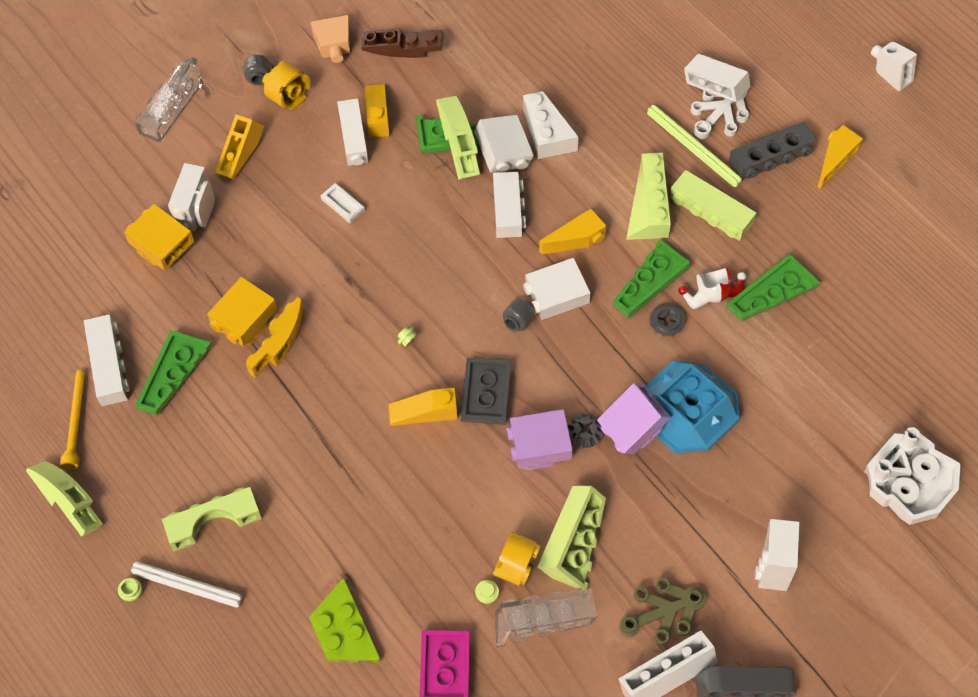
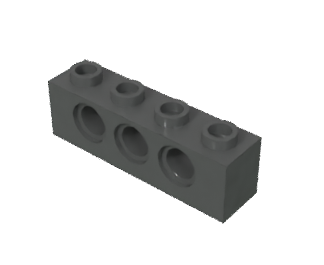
[729,121,817,180]

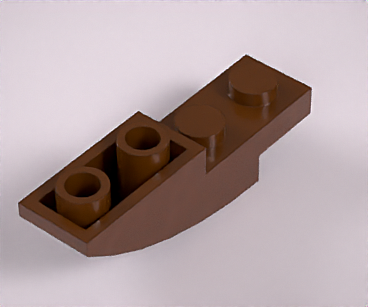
[361,28,444,58]

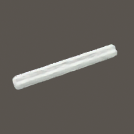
[131,561,242,608]

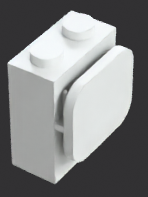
[168,163,215,231]

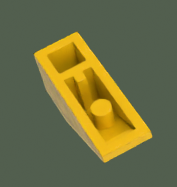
[365,84,390,138]
[215,115,264,180]
[818,125,863,189]
[539,208,606,254]
[389,388,457,426]

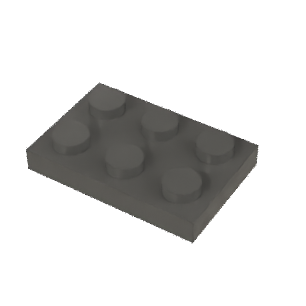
[461,358,511,425]

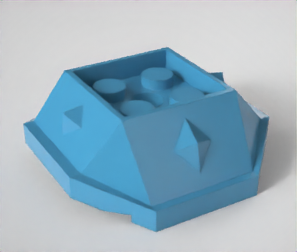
[646,360,740,454]

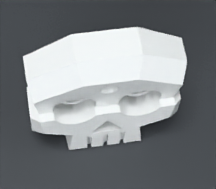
[864,427,960,525]

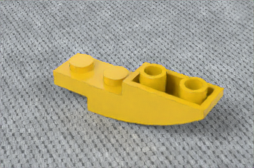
[246,297,303,378]

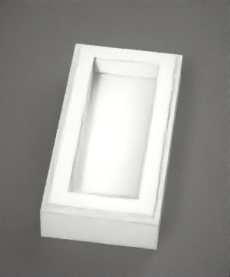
[321,183,365,224]

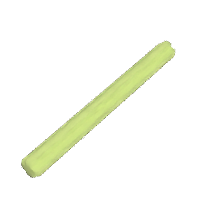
[647,105,742,187]

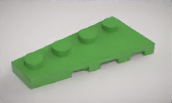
[613,239,690,319]

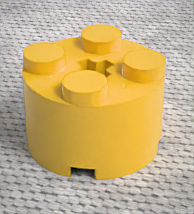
[262,61,311,110]
[493,531,540,586]

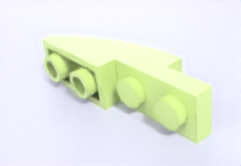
[436,96,480,180]
[26,461,103,537]

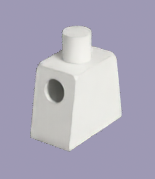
[871,42,917,92]

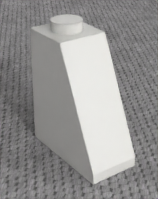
[337,98,368,166]

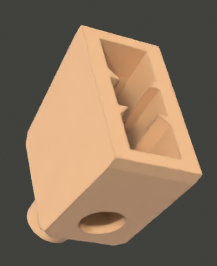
[311,15,350,63]

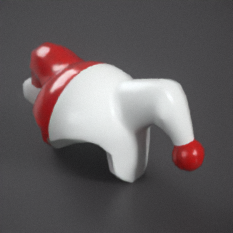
[678,268,746,310]

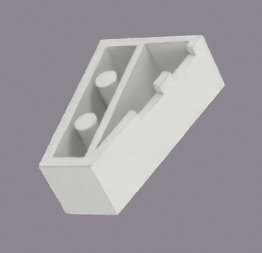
[523,91,578,159]
[755,519,799,591]

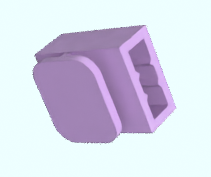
[597,383,671,454]
[506,409,572,470]

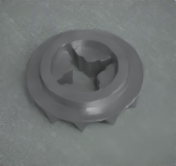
[650,304,685,337]
[568,413,603,448]

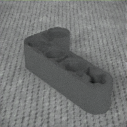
[695,666,797,697]

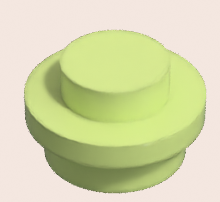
[397,327,417,347]
[118,578,142,601]
[475,580,499,604]

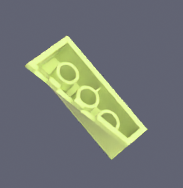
[626,153,671,240]
[537,486,606,591]

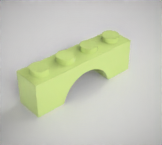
[162,487,262,551]

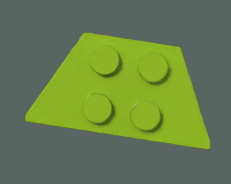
[309,579,381,663]

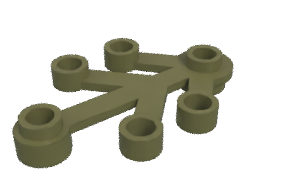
[619,578,706,646]

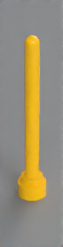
[60,370,85,470]

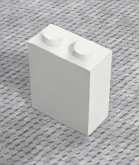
[474,115,534,173]
[523,258,590,320]

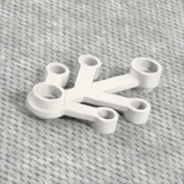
[691,90,749,139]

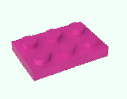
[420,630,470,697]

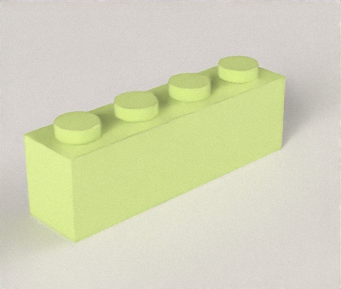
[670,170,756,241]

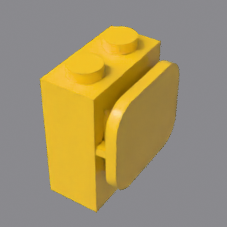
[124,204,194,271]
[207,277,278,347]

